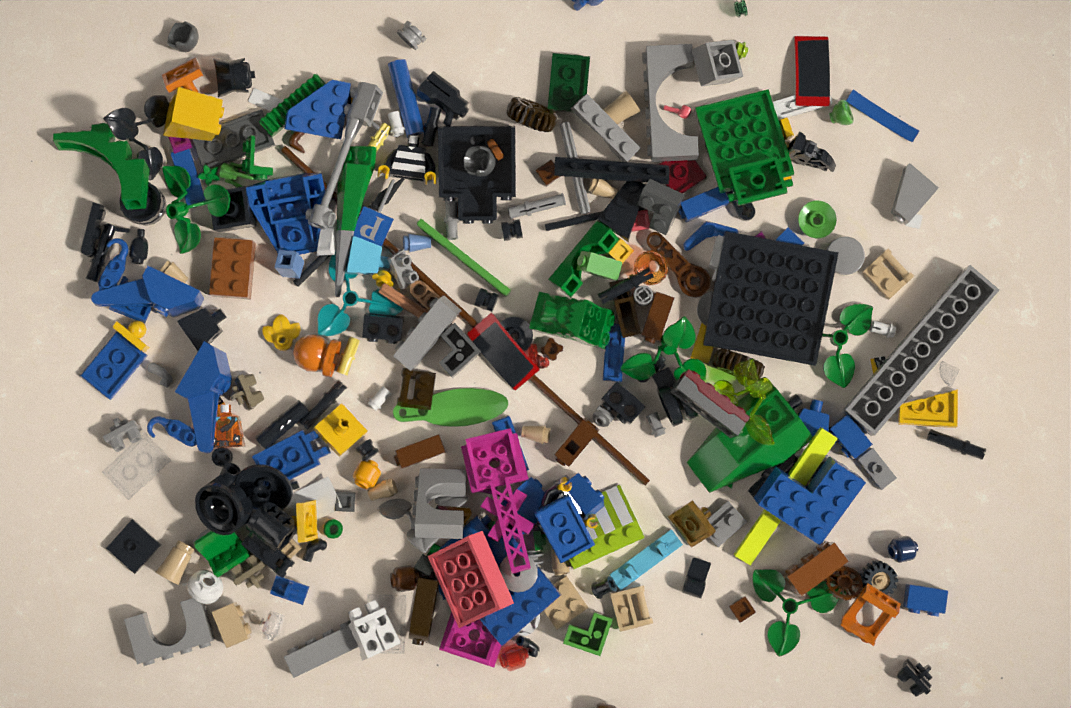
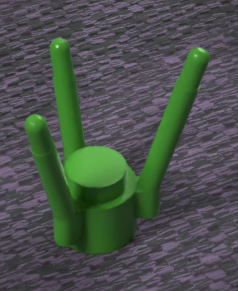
[219,162,255,187]

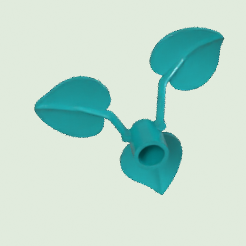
[318,250,403,336]

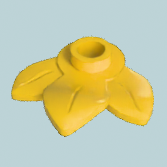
[262,314,301,351]

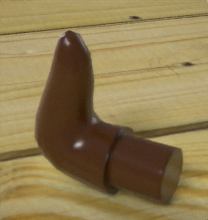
[288,132,305,153]

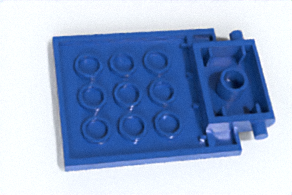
[440,514,562,646]

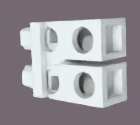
[348,600,401,661]

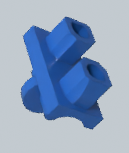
[270,575,310,605]

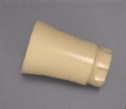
[603,90,641,125]
[155,540,195,585]

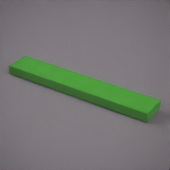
[417,219,511,297]

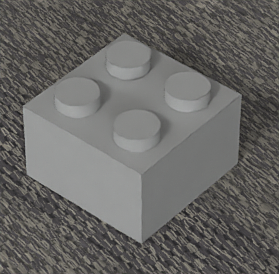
[692,40,743,87]

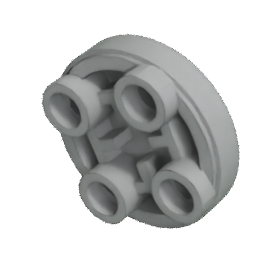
[827,237,865,275]

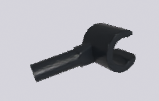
[103,223,130,236]

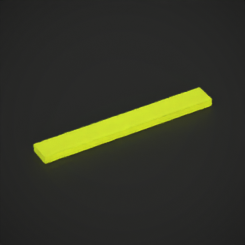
[734,427,838,566]

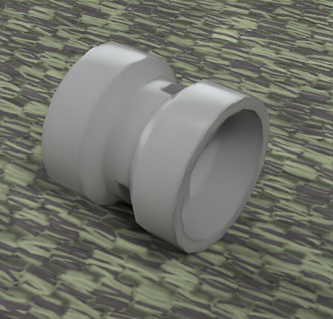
[633,285,653,306]

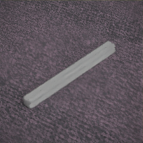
[560,122,590,214]

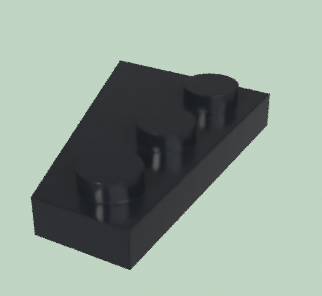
[597,181,646,242]

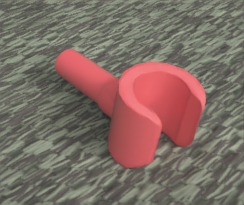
[664,105,691,119]

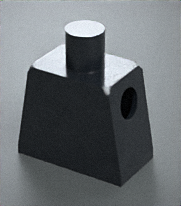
[177,308,227,351]

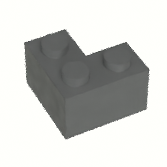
[637,179,684,235]
[439,323,481,378]

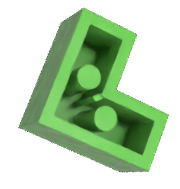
[563,611,613,656]

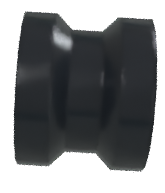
[355,439,379,461]
[211,447,233,467]

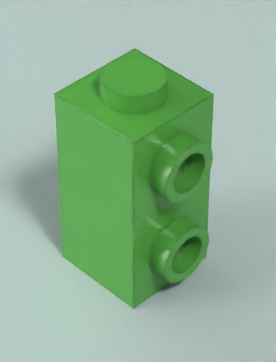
[576,251,622,281]

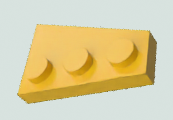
[898,389,958,428]

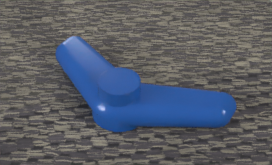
[683,222,739,251]

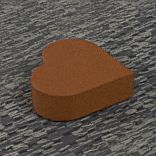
[487,139,504,161]

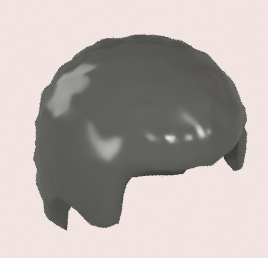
[167,21,199,52]
[464,146,495,177]

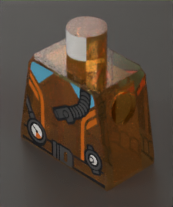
[214,405,245,448]

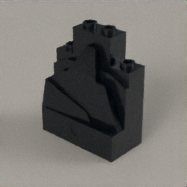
[438,126,516,224]

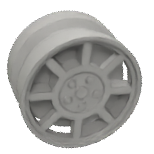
[397,21,426,50]

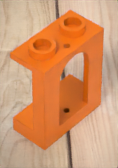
[840,583,901,646]

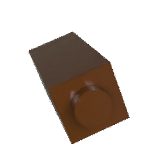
[641,291,675,344]
[554,418,600,467]
[394,434,446,469]

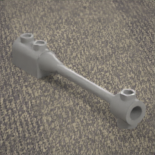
[306,82,383,230]

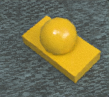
[113,320,150,352]

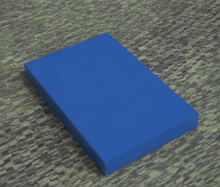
[80,332,148,400]
[534,494,595,563]

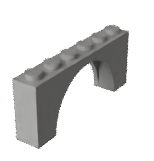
[642,44,699,162]

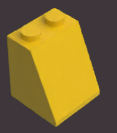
[163,87,224,141]

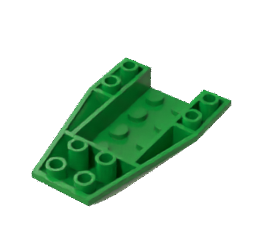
[686,379,813,493]

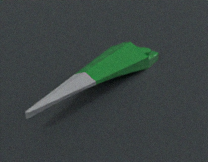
[335,146,377,298]

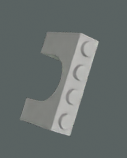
[411,468,466,539]
[124,598,215,666]

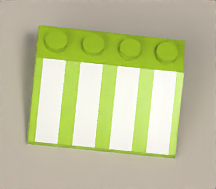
[569,485,645,569]

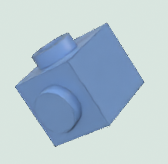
[274,250,304,279]

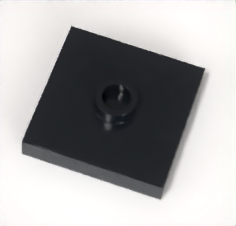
[106,519,162,574]

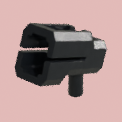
[416,71,469,126]

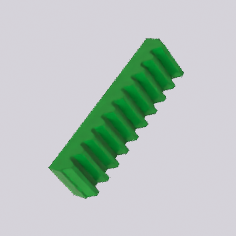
[259,73,326,137]

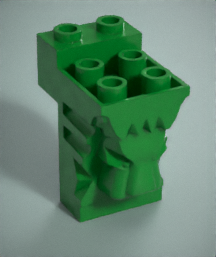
[529,291,615,349]

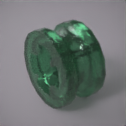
[734,0,748,18]

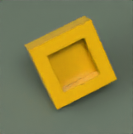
[779,117,794,141]
[609,237,634,264]

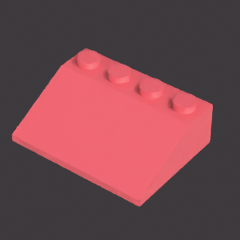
[428,531,514,628]

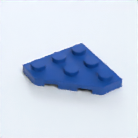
[284,80,351,140]

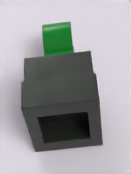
[414,543,440,577]

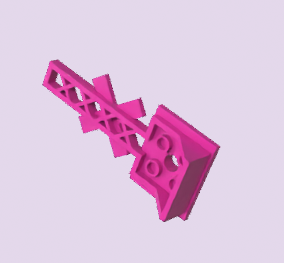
[461,428,534,574]
[439,526,516,668]

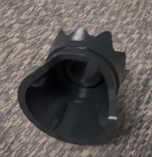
[213,58,255,98]

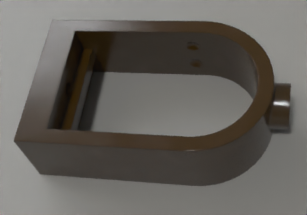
[409,576,439,646]

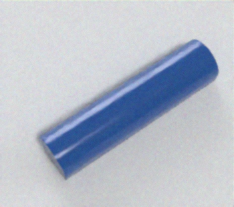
[388,59,425,138]

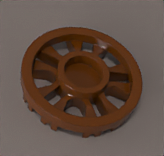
[826,566,863,601]

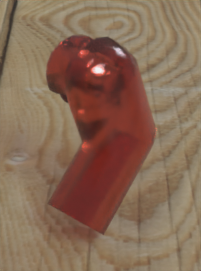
[528,344,549,369]

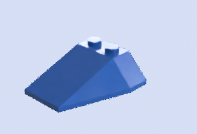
[246,173,325,255]

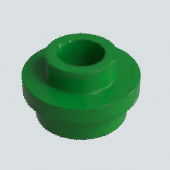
[324,519,343,539]

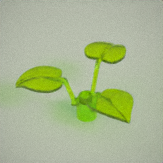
[713,359,775,445]

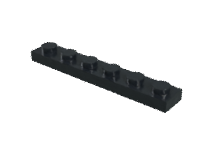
[554,157,669,184]

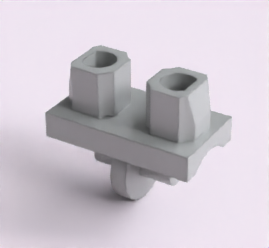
[387,249,419,289]
[103,418,142,452]

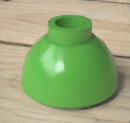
[829,99,854,125]

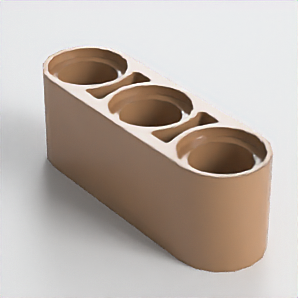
[410,281,456,325]

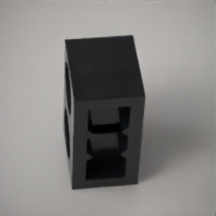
[362,312,404,344]
[601,381,646,424]

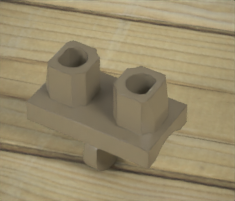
[229,374,264,411]
[231,554,267,588]

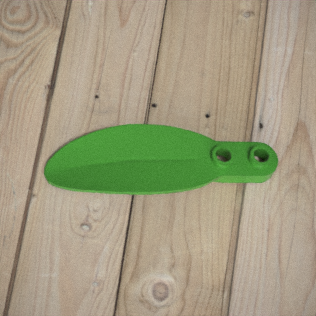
[393,388,508,427]

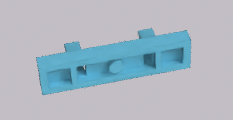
[609,529,683,590]

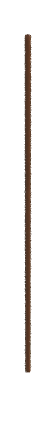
[281,146,650,486]

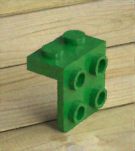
[242,135,273,181]
[193,531,250,578]

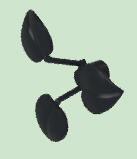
[103,95,169,181]

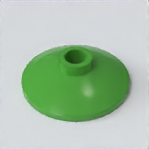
[798,200,837,239]

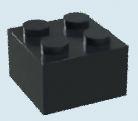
[211,186,256,232]

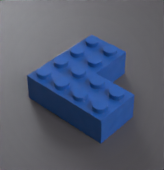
[754,456,866,545]

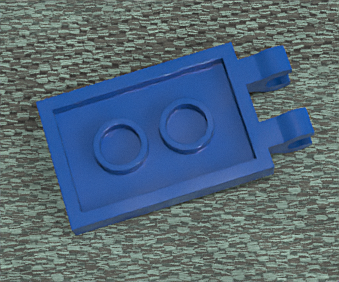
[252,430,331,481]

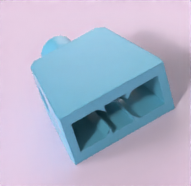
[345,236,390,275]

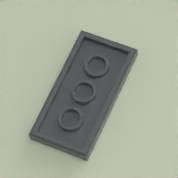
[192,109,275,171]

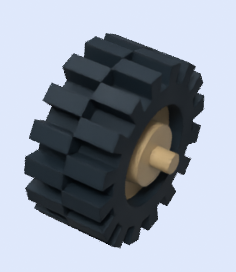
[860,561,898,596]

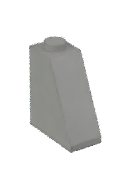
[891,163,939,225]

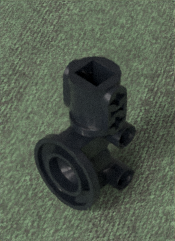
[195,462,297,553]

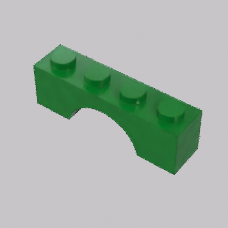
[548,221,619,298]

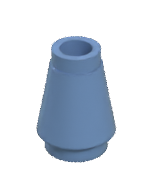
[403,234,431,253]

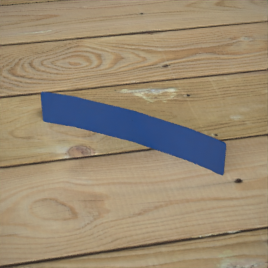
[846,89,919,142]

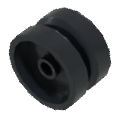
[119,182,167,226]
[657,380,699,427]

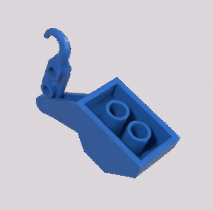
[91,238,204,317]
[147,341,232,453]

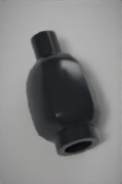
[129,229,148,265]

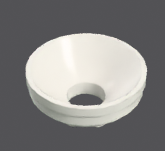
[187,570,223,604]

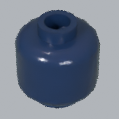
[888,536,918,563]

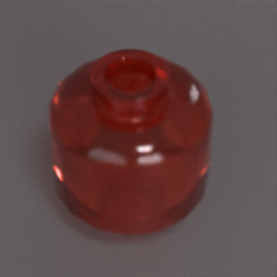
[498,643,529,672]

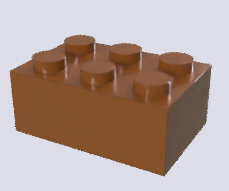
[209,237,256,300]
[783,541,849,596]

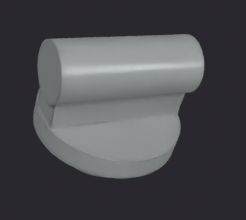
[593,405,615,427]

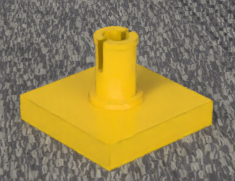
[313,403,368,457]
[290,500,318,543]

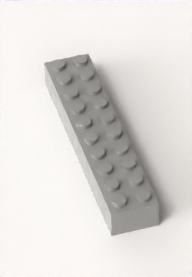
[842,265,999,436]

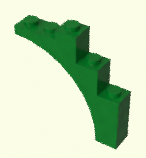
[53,123,149,210]

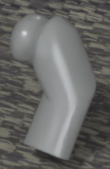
[148,363,173,388]

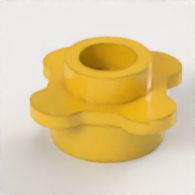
[372,270,394,287]

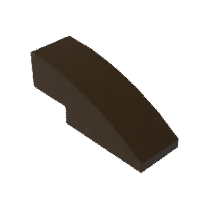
[608,278,642,338]

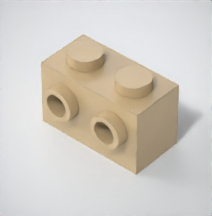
[212,602,252,648]

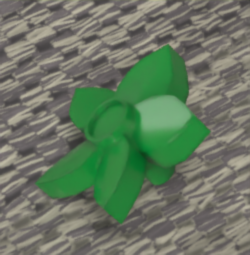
[197,165,220,186]

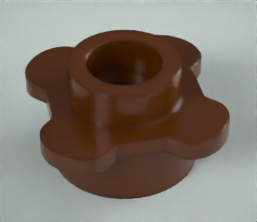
[541,338,563,361]

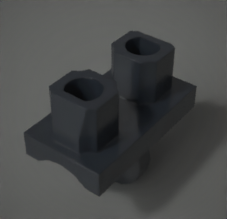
[897,659,932,697]

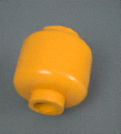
[352,459,381,490]

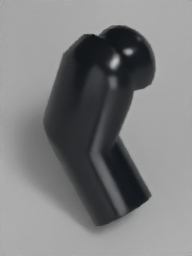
[302,538,327,562]
[516,636,540,658]

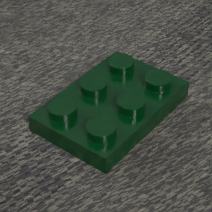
[548,53,590,113]

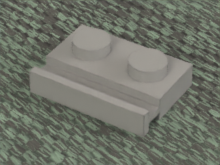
[707,501,747,547]

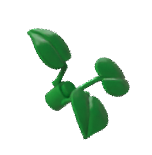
[162,166,230,254]
[822,304,873,388]
[620,316,706,381]
[753,569,843,657]

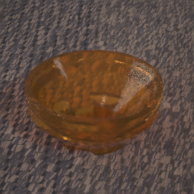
[634,251,669,285]

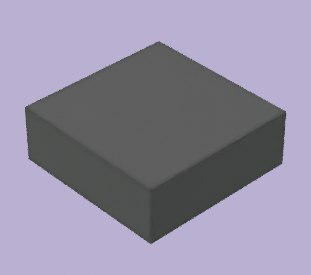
[335,492,355,512]

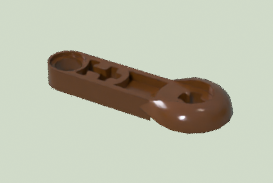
[646,232,711,298]

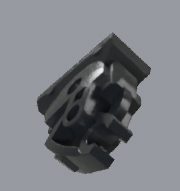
[787,131,836,172]

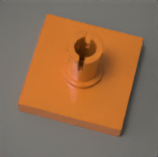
[162,57,203,93]

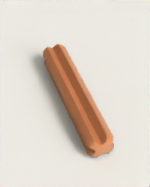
[379,283,429,318]

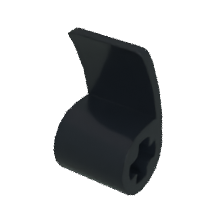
[682,558,711,599]

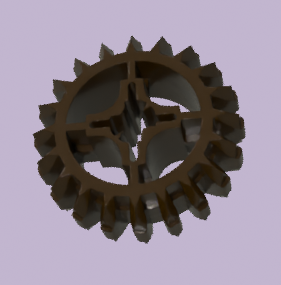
[506,97,558,132]
[712,348,765,382]

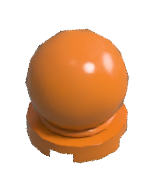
[293,334,341,377]

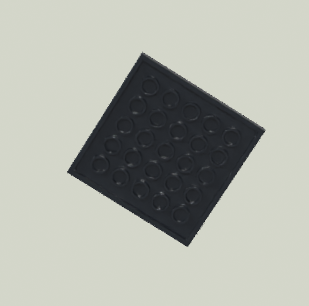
[703,231,839,366]

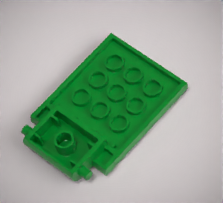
[695,89,794,206]

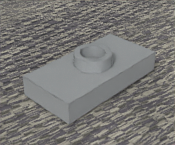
[857,448,897,490]

